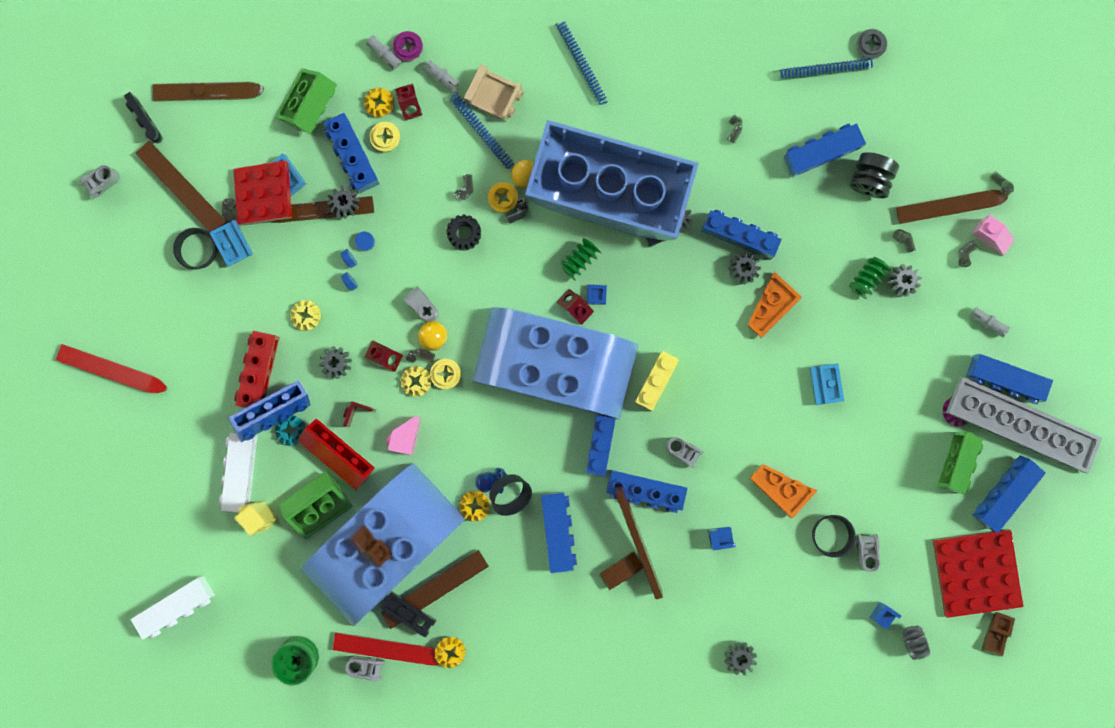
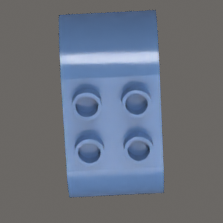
[525,120,699,240]
[472,307,638,419]
[301,463,465,626]

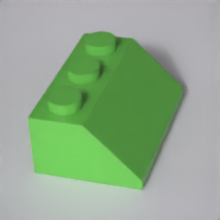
[275,68,337,134]
[937,432,983,494]
[279,471,353,540]

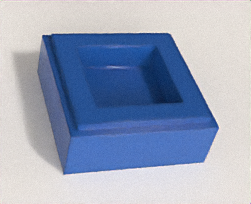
[587,284,607,305]

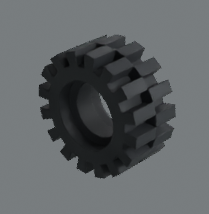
[446,214,481,251]

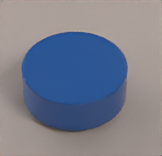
[355,231,375,251]
[340,249,357,268]
[341,272,358,291]

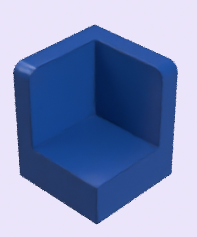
[708,527,736,551]
[869,602,901,630]

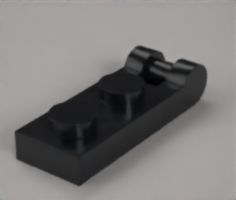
[124,92,163,144]
[380,591,437,638]

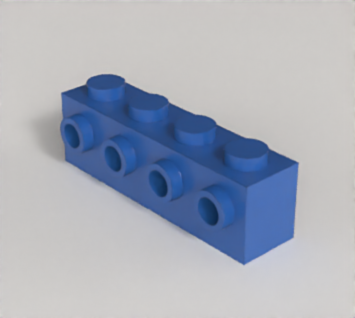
[324,113,380,193]
[783,123,866,178]
[701,209,782,260]
[966,354,1053,405]
[228,380,311,443]
[972,455,1046,534]
[606,470,688,513]
[541,492,577,573]

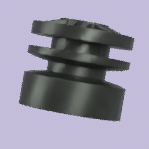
[849,152,899,199]

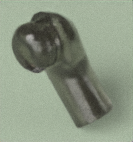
[455,174,474,201]

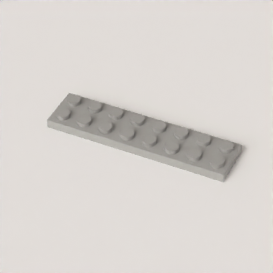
[946,377,1102,473]

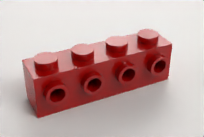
[234,331,280,408]
[298,418,375,491]

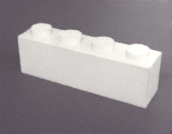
[219,433,257,512]
[131,576,215,640]

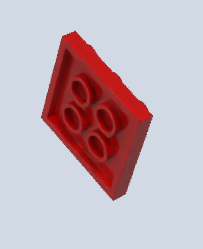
[233,160,292,226]

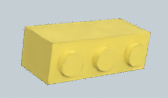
[634,351,679,411]
[235,501,279,536]

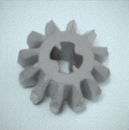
[887,264,922,297]

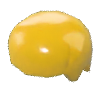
[511,160,535,189]
[418,321,447,351]

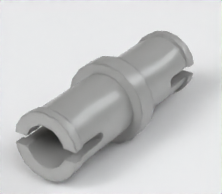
[366,35,402,70]
[423,60,460,92]
[969,307,1010,338]

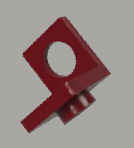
[395,83,423,121]
[557,289,594,325]
[364,340,403,372]
[343,401,376,427]

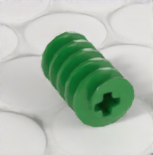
[560,238,602,281]
[849,257,891,299]

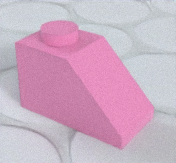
[972,215,1014,256]
[386,416,421,455]

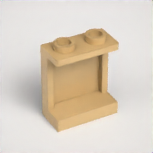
[464,64,524,122]

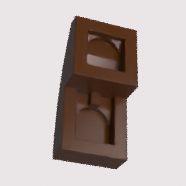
[348,525,393,568]
[599,551,643,590]
[981,612,1015,657]

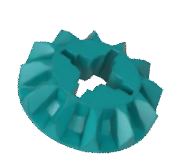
[274,415,305,446]

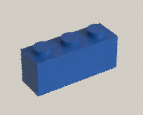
[586,415,616,476]

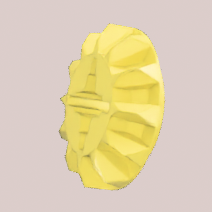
[370,122,401,152]
[290,300,321,331]
[430,359,461,390]
[401,366,431,397]

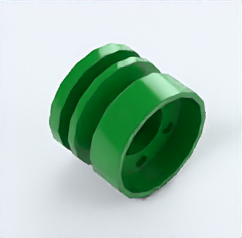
[271,636,319,686]

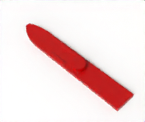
[56,344,167,393]
[333,632,448,665]

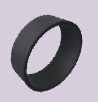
[173,228,217,269]
[489,474,532,516]
[812,515,856,558]

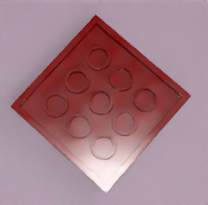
[933,529,1024,618]

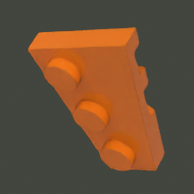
[748,272,802,339]
[749,464,818,519]

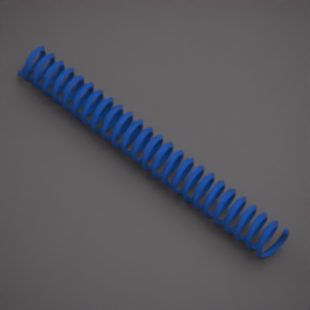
[556,21,608,105]
[780,58,873,80]
[451,93,515,169]

